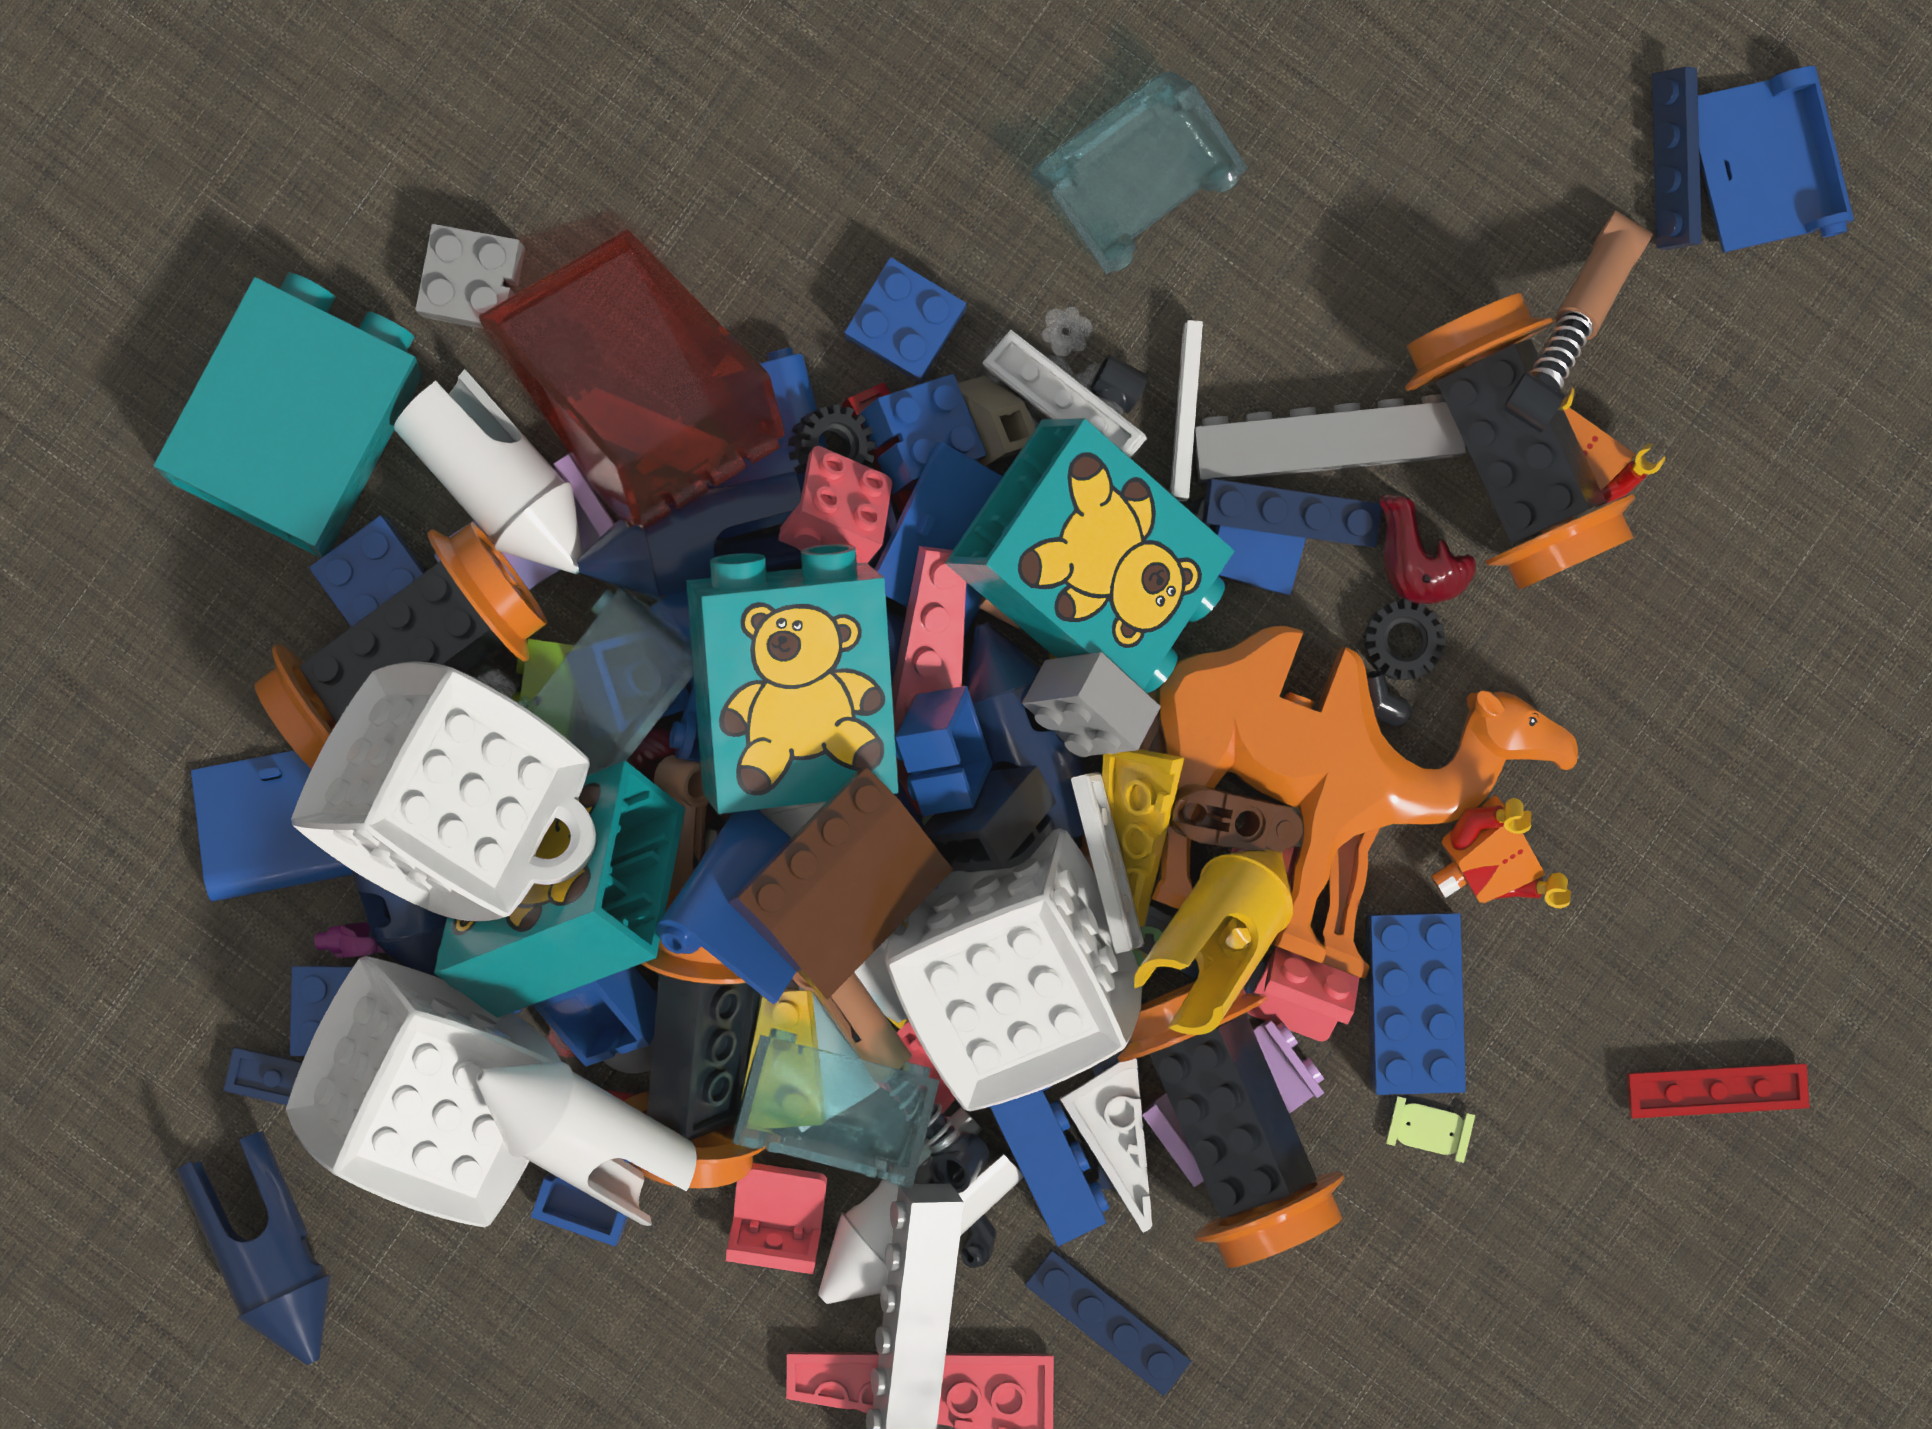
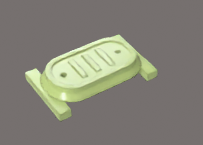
[1386,1096,1475,1163]

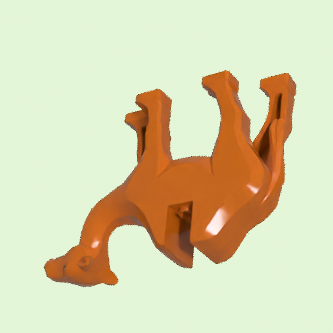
[1080,626,1578,979]

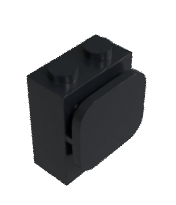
[922,765,1056,872]

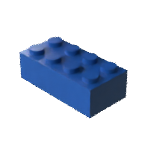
[1366,912,1466,1095]
[990,1086,1110,1246]

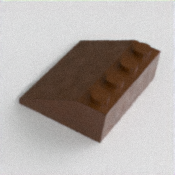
[728,767,953,1001]

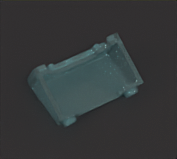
[1031,71,1248,274]
[518,587,694,776]
[731,1028,940,1188]

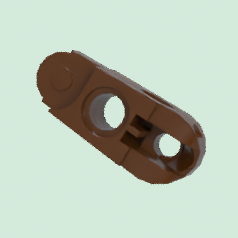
[1169,784,1303,852]

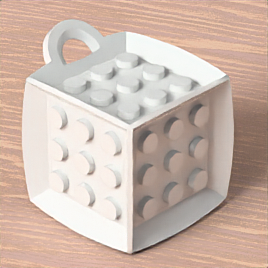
[291,661,596,921]
[879,828,1142,1111]
[286,956,561,1228]

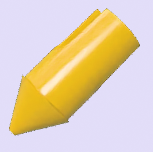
[1134,849,1293,1035]

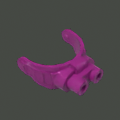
[314,922,385,958]

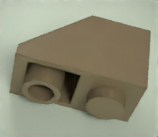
[958,376,1035,467]

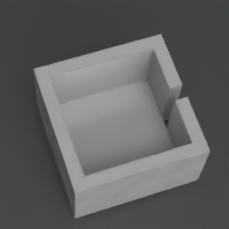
[415,224,525,334]
[1022,652,1161,757]

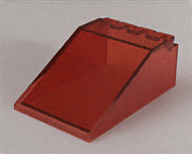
[479,229,785,530]

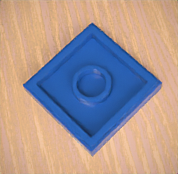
[1215,526,1306,596]

